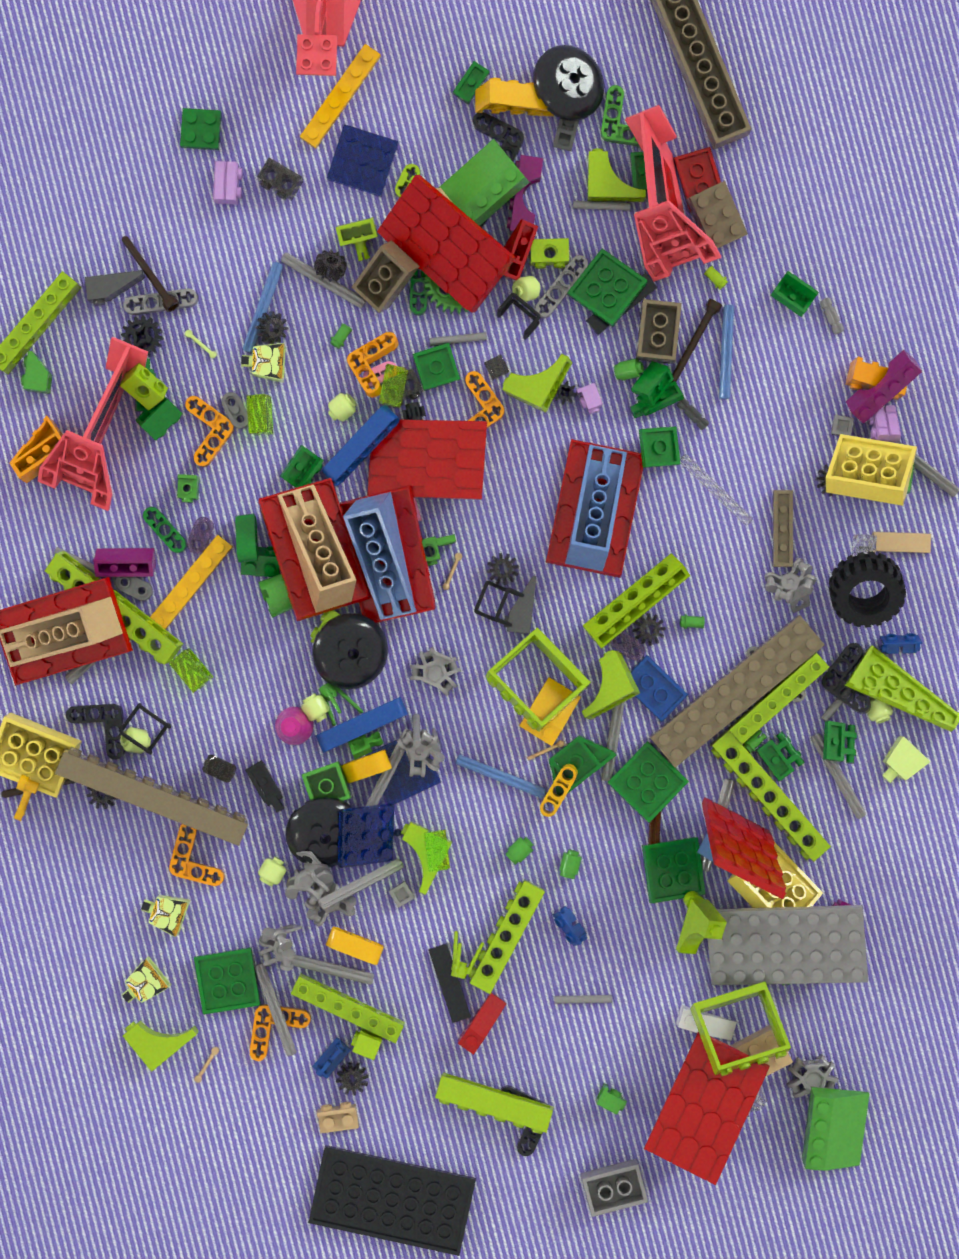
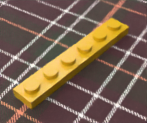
[300,44,381,149]
[150,534,233,629]

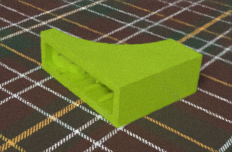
[587,148,646,202]
[502,354,573,413]
[582,650,640,720]
[401,821,452,895]
[676,898,727,954]
[123,1020,199,1072]

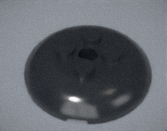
[533,45,604,121]
[312,613,388,689]
[285,797,363,867]

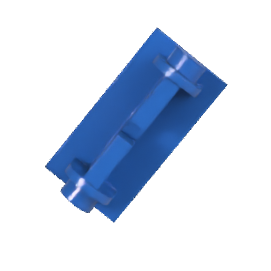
[880,633,922,654]
[552,906,587,946]
[312,1037,352,1079]

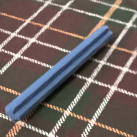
[243,262,283,353]
[719,305,734,399]
[456,755,546,798]

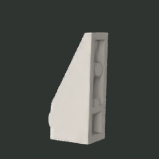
[676,1005,737,1041]

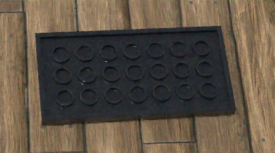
[308,1145,476,1256]

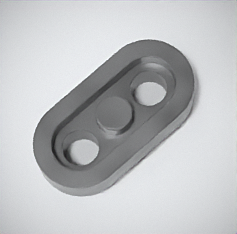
[221,392,250,429]
[115,577,153,601]

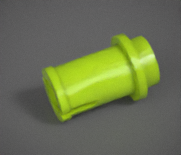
[704,266,728,290]

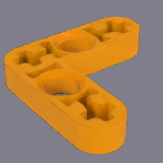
[347,332,399,398]
[465,371,504,428]
[185,396,234,467]
[169,824,225,886]
[250,1004,311,1061]

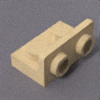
[317,1102,359,1134]

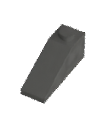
[85,270,146,306]
[504,576,537,634]

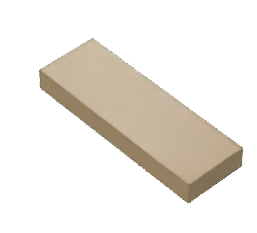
[872,532,931,553]

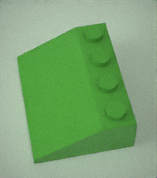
[439,139,529,226]
[802,1087,870,1171]

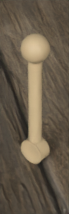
[442,553,462,590]
[527,740,564,761]
[194,1047,219,1083]

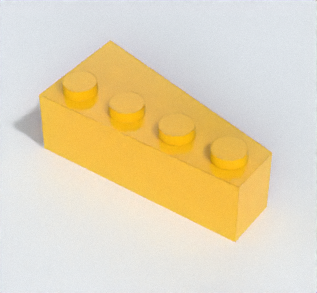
[475,78,554,117]

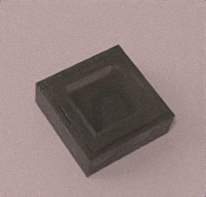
[484,355,509,381]

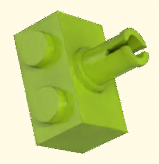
[335,217,378,261]

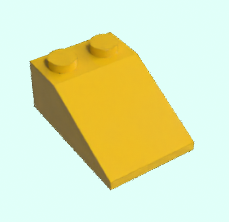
[519,677,581,746]

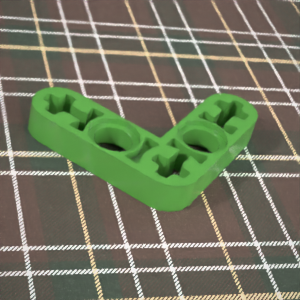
[601,85,640,147]

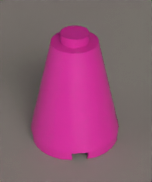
[275,707,314,745]

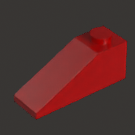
[503,219,538,280]
[458,992,507,1055]

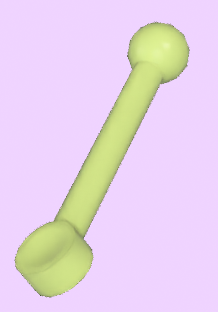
[185,330,217,358]

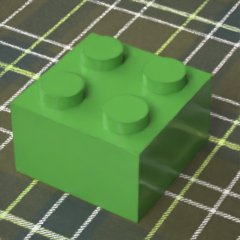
[301,761,352,801]

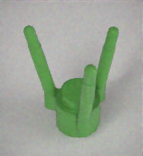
[318,683,363,726]

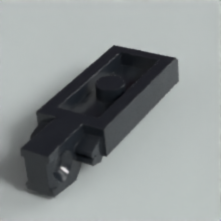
[245,760,284,812]

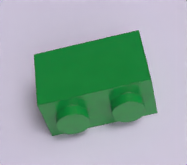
[135,396,183,441]

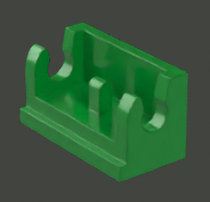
[631,361,674,407]

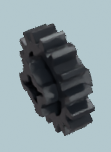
[121,315,164,357]

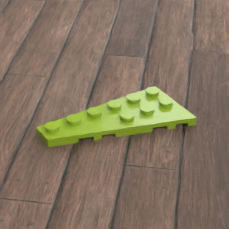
[845,645,959,732]

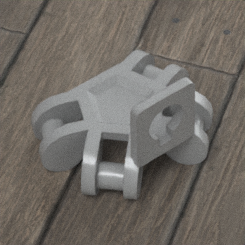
[764,558,817,613]
[410,647,461,696]
[397,728,445,777]
[285,851,333,901]
[305,871,356,927]
[259,924,302,971]
[787,1054,839,1098]

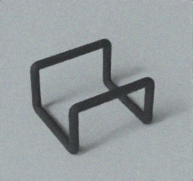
[497,293,541,340]
[474,581,524,627]
[119,703,171,755]

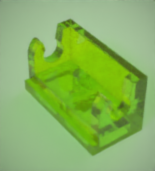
[379,364,408,408]
[246,394,274,435]
[169,648,214,693]
[424,829,450,872]

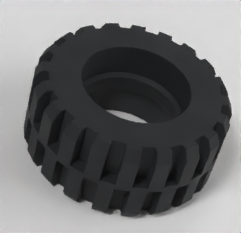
[829,551,906,628]

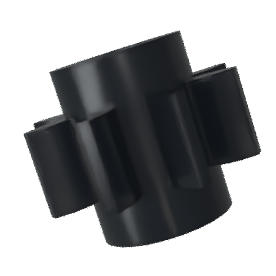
[555,381,577,405]
[402,402,426,420]

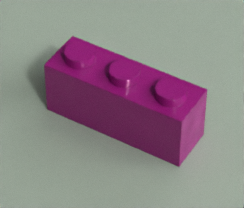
[93,548,156,577]

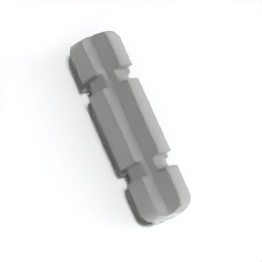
[820,298,844,335]

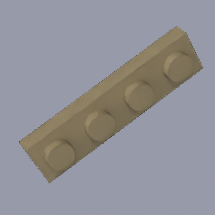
[773,490,793,567]

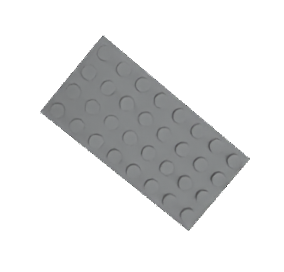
[707,905,868,985]

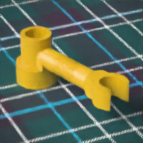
[14,774,40,821]

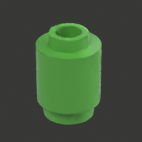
[614,358,644,381]
[505,836,534,865]
[559,849,582,879]

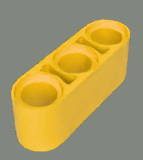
[341,750,392,784]
[540,764,578,817]
[325,926,384,965]

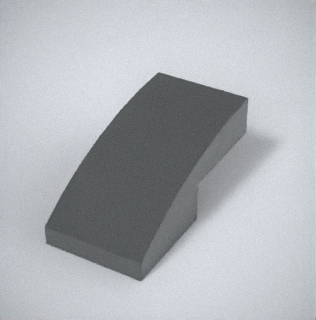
[553,118,579,151]

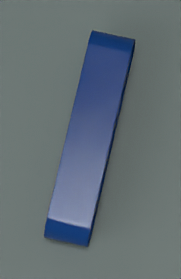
[322,405,400,486]
[315,697,408,753]

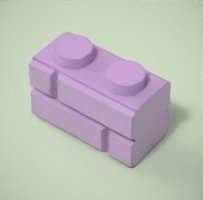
[213,161,243,205]
[868,405,901,444]

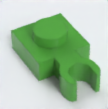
[348,731,383,760]

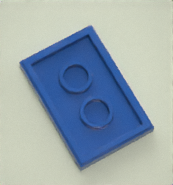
[631,655,688,722]

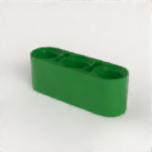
[235,513,259,563]

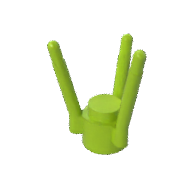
[451,931,484,979]

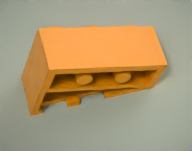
[845,356,907,400]
[9,415,63,484]

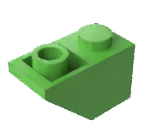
[21,351,53,394]

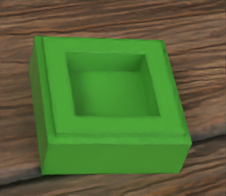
[436,534,456,547]

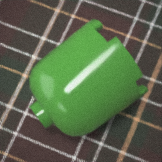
[258,574,293,618]

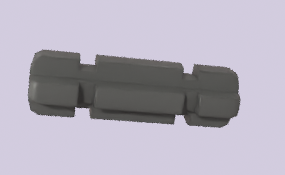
[677,398,709,430]

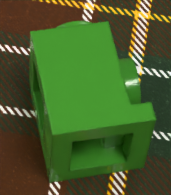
[177,474,200,503]
[595,1083,627,1115]

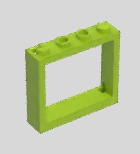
[485,627,591,732]
[690,982,791,1076]

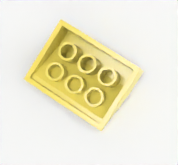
[826,434,917,506]
[0,713,82,798]
[727,843,823,908]

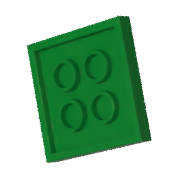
[567,248,648,327]
[607,741,689,823]
[642,837,706,904]
[194,947,261,1015]

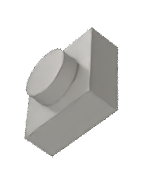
[831,415,854,436]
[388,881,415,908]

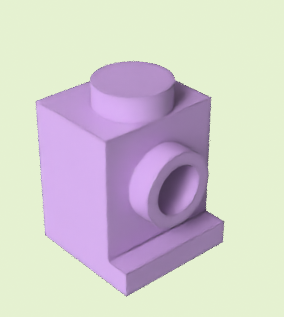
[576,383,603,415]

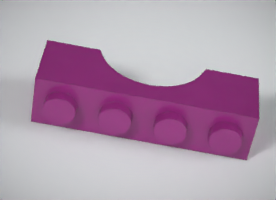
[506,155,543,235]
[846,350,922,424]

